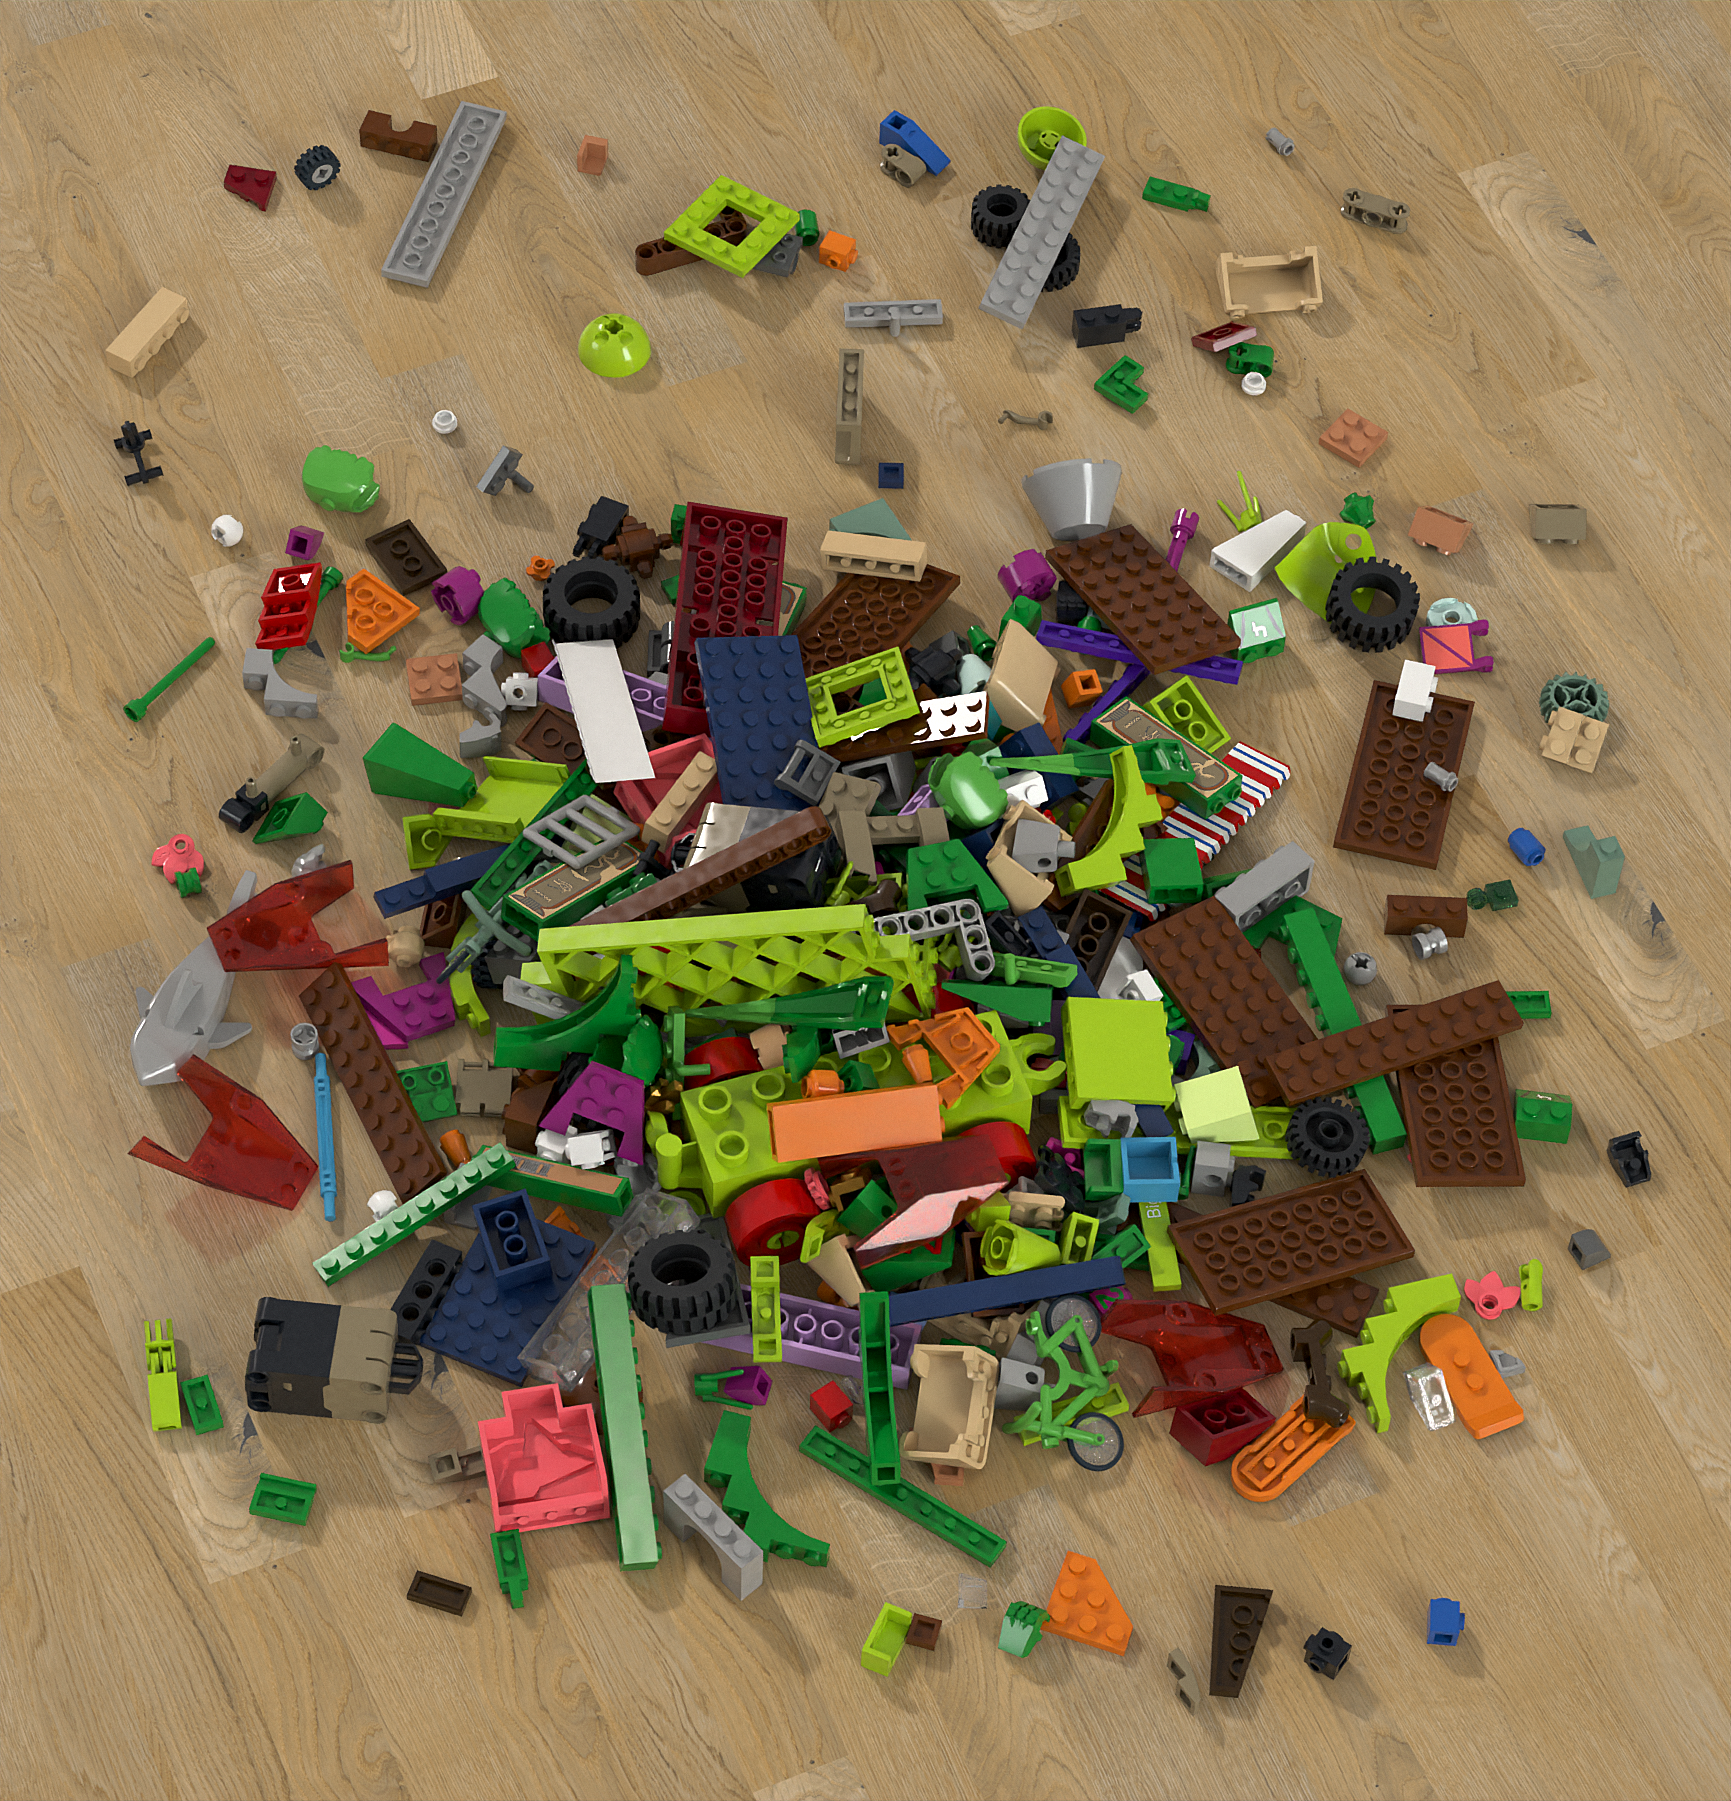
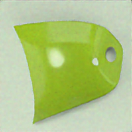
[1275,522,1377,624]

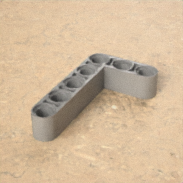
[850,899,995,982]

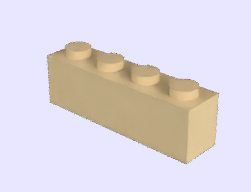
[105,287,189,378]
[820,530,928,582]
[641,751,719,853]

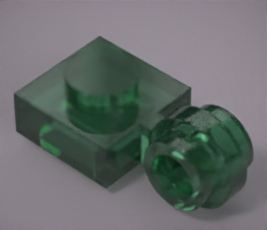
[1466,879,1519,911]

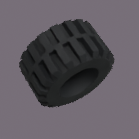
[971,184,1031,249]

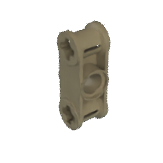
[1341,188,1410,234]

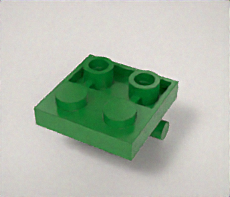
[396,1061,458,1123]

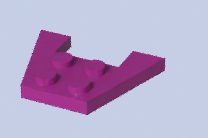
[351,952,456,1042]
[539,1061,645,1166]

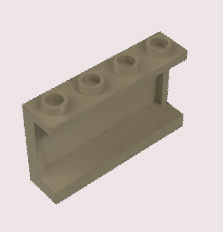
[835,348,864,465]

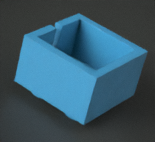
[1120,1137,1180,1202]

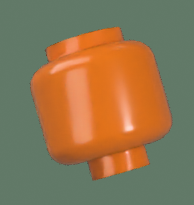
[801,1070,844,1098]

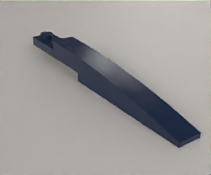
[373,828,570,919]
[1018,906,1174,1137]

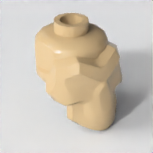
[384,926,425,968]

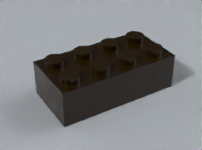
[1053,888,1133,1001]

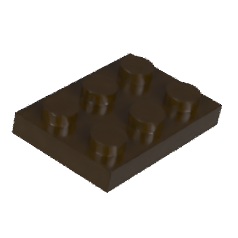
[365,519,447,596]

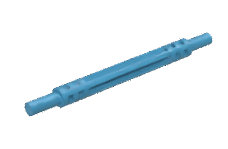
[314,1053,337,1222]

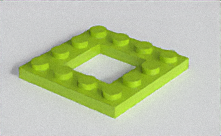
[664,175,800,278]
[805,647,920,748]

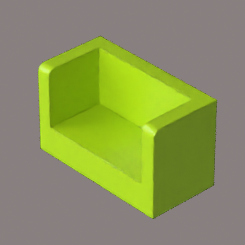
[861,1602,912,1677]

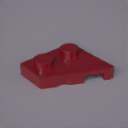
[224,164,277,212]

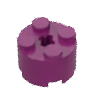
[998,549,1057,602]
[431,566,484,625]

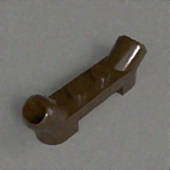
[784,879,903,944]
[1290,1319,1350,1428]

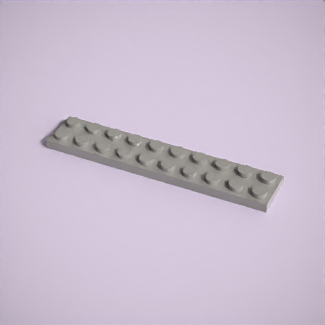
[381,101,507,288]
[978,136,1105,330]

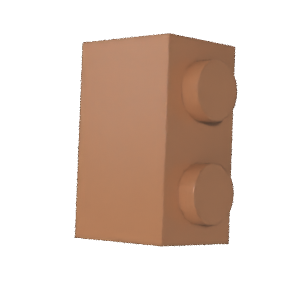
[1408,505,1474,556]

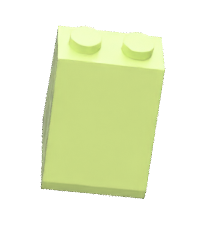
[1174,1066,1259,1144]

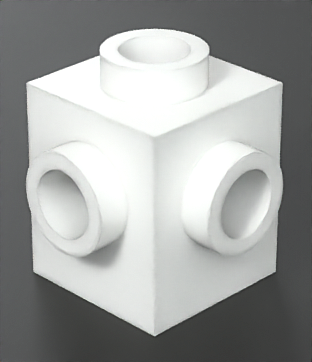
[501,672,539,710]

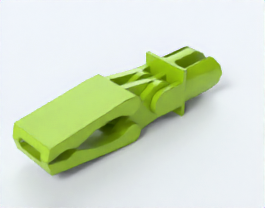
[144,1318,182,1432]

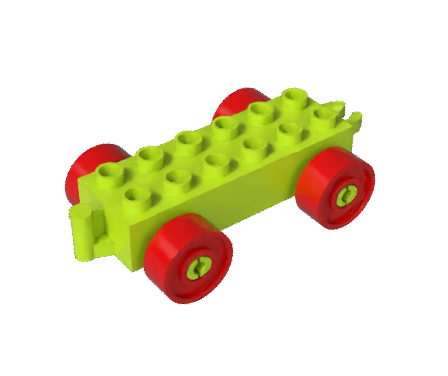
[656,982,1066,1267]

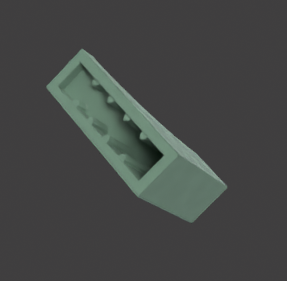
[829,498,912,541]
[1563,825,1625,899]

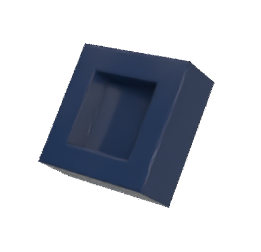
[878,463,904,489]

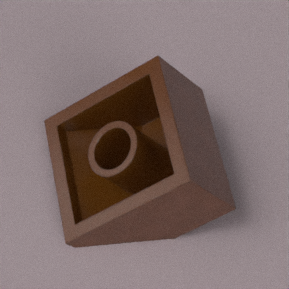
[501,1080,556,1155]

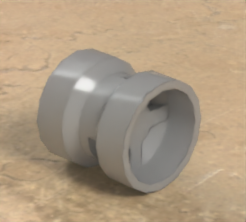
[1412,927,1448,960]
[290,1023,319,1060]

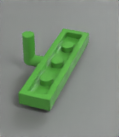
[974,952,1077,988]
[663,1006,710,1120]

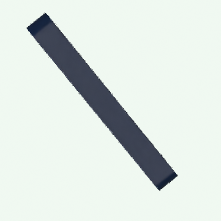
[889,1256,1126,1327]

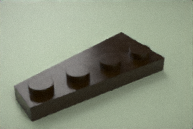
[1209,1585,1273,1698]

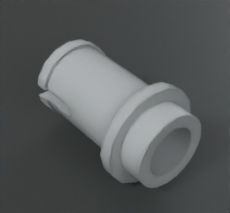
[1265,128,1295,156]
[1424,762,1459,792]

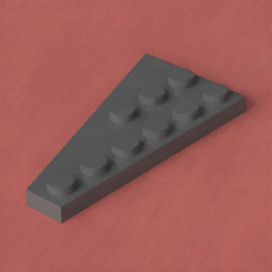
[665,1213,751,1348]

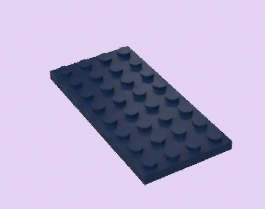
[694,635,826,811]

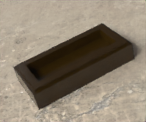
[407,1570,472,1617]

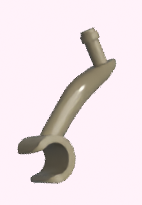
[998,410,1053,430]

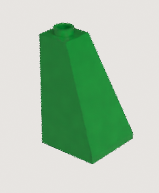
[363,723,478,807]

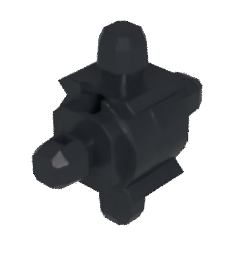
[905,645,963,697]

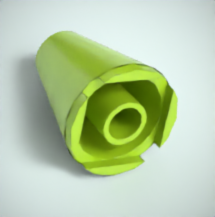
[980,1220,1061,1276]

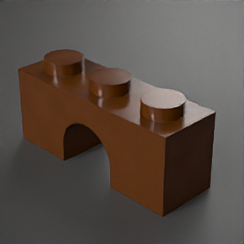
[359,110,438,162]
[1384,895,1468,938]

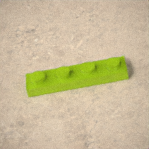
[1013,1382,1129,1446]

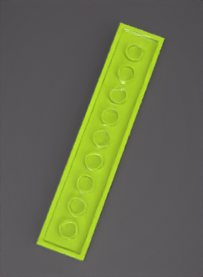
[1057,1096,1300,1160]

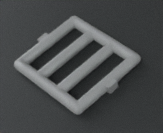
[523,795,640,869]

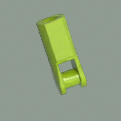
[1519,1259,1543,1311]

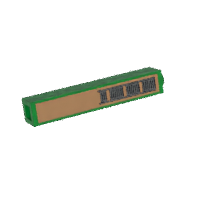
[471,1145,634,1217]

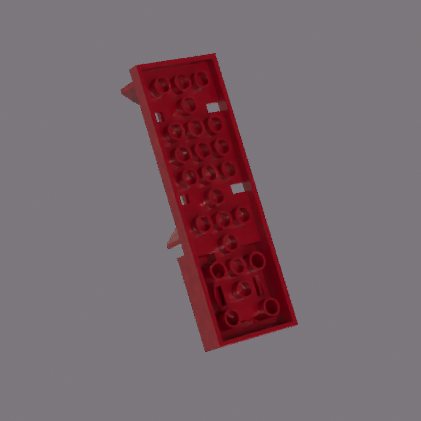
[662,502,788,738]

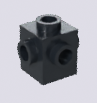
[1303,1627,1352,1680]

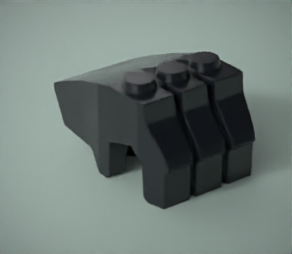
[1055,581,1087,627]
[1606,1131,1651,1188]
[1229,1165,1266,1208]

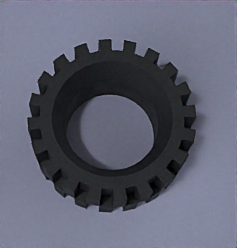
[1325,557,1420,653]

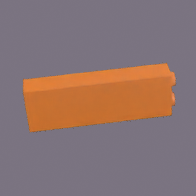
[766,1082,945,1163]

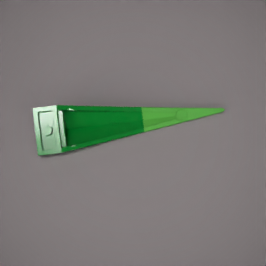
[989,738,1196,785]
[684,976,894,1031]

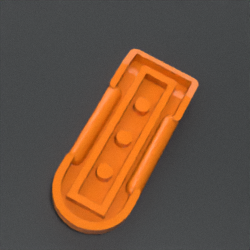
[1419,1314,1524,1439]
[1231,1395,1356,1502]

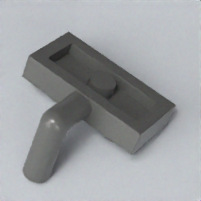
[476,445,534,496]

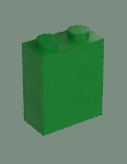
[1139,838,1204,904]

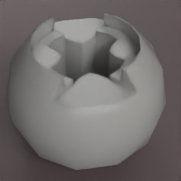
[1343,952,1378,985]

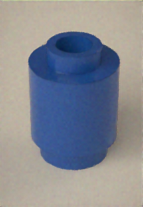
[1508,828,1546,866]

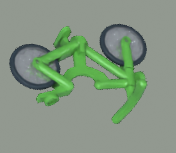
[1002,1294,1124,1471]

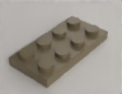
[818,772,882,878]

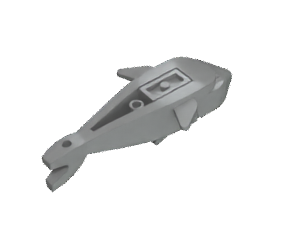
[130,870,261,1086]

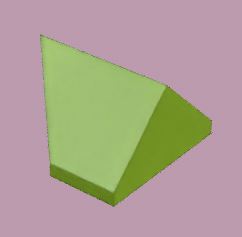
[402,813,453,870]

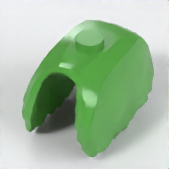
[302,445,380,513]
[928,751,1009,830]

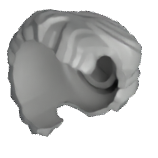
[614,1153,662,1201]

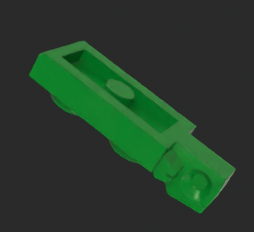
[1142,176,1211,212]
[490,1529,529,1609]

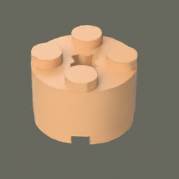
[749,1024,792,1070]

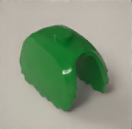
[478,577,551,659]
[588,1014,664,1089]

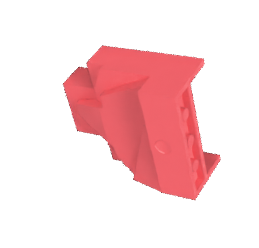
[614,733,723,870]
[478,1383,610,1533]

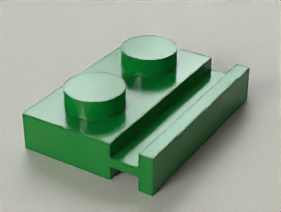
[249,1473,317,1526]

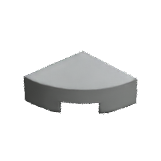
[1489,1350,1526,1378]

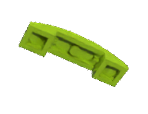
[800,1208,855,1263]
[750,1256,782,1363]

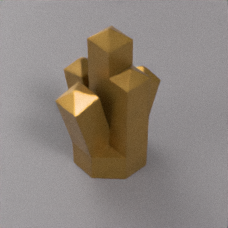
[644,1078,684,1116]

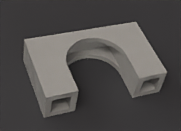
[663,1474,763,1601]

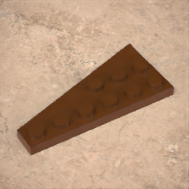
[1042,778,1168,913]

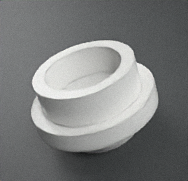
[1241,372,1266,395]
[432,410,457,434]

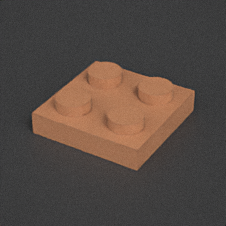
[1319,408,1388,468]
[406,653,463,706]

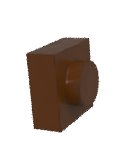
[906,1613,942,1651]

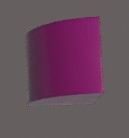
[285,525,324,560]
[723,1366,773,1405]

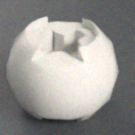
[211,515,243,547]
[367,1190,398,1222]

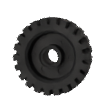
[1041,233,1081,292]
[1285,1097,1370,1178]

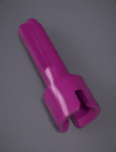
[1165,509,1199,571]

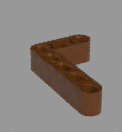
[635,206,747,276]

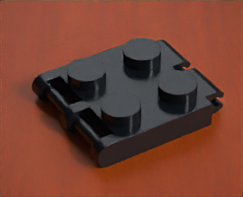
[1034,1145,1085,1215]

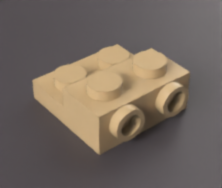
[1539,707,1610,774]

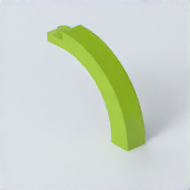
[449,905,512,1037]

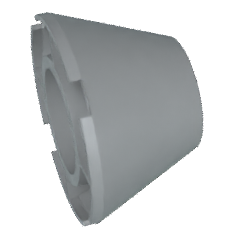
[1021,458,1122,541]

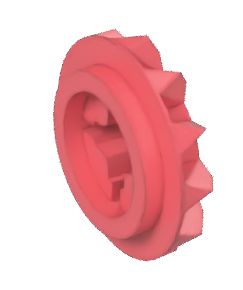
[804,1167,832,1210]

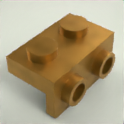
[828,1165,873,1213]

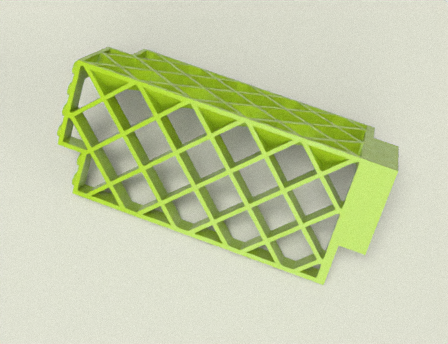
[520,873,940,1037]

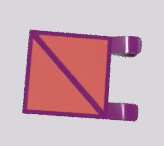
[1419,619,1494,674]

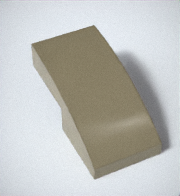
[428,1445,486,1483]
[1167,1647,1200,1716]

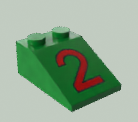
[861,1228,956,1292]

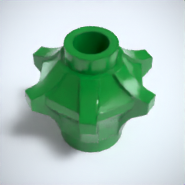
[1339,492,1376,529]

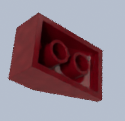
[1169,1385,1276,1467]

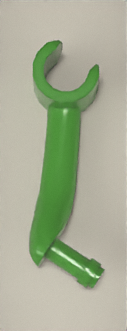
[339,642,397,663]

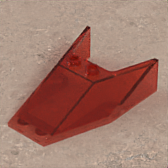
[207,860,389,972]
[127,1054,319,1211]
[817,1134,1008,1269]
[1101,1299,1284,1418]

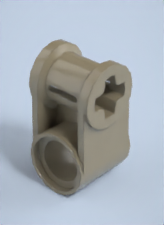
[880,144,926,187]

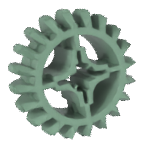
[1539,671,1609,723]

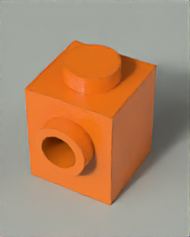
[819,230,858,272]
[1061,669,1103,709]

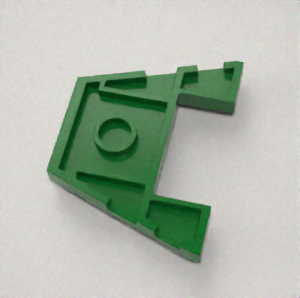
[906,839,1009,928]
[1243,895,1343,957]

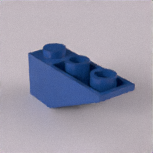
[879,110,951,176]

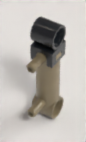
[218,734,324,833]

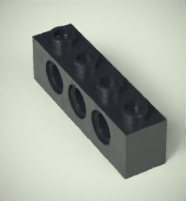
[390,1239,463,1346]

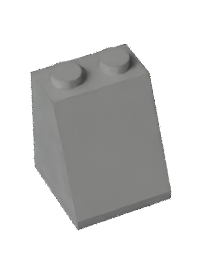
[841,751,916,811]

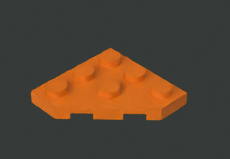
[346,569,420,654]
[1041,1551,1133,1656]

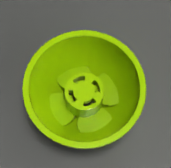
[1017,106,1087,171]
[578,313,651,378]

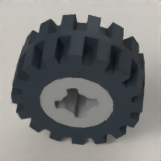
[294,145,341,190]

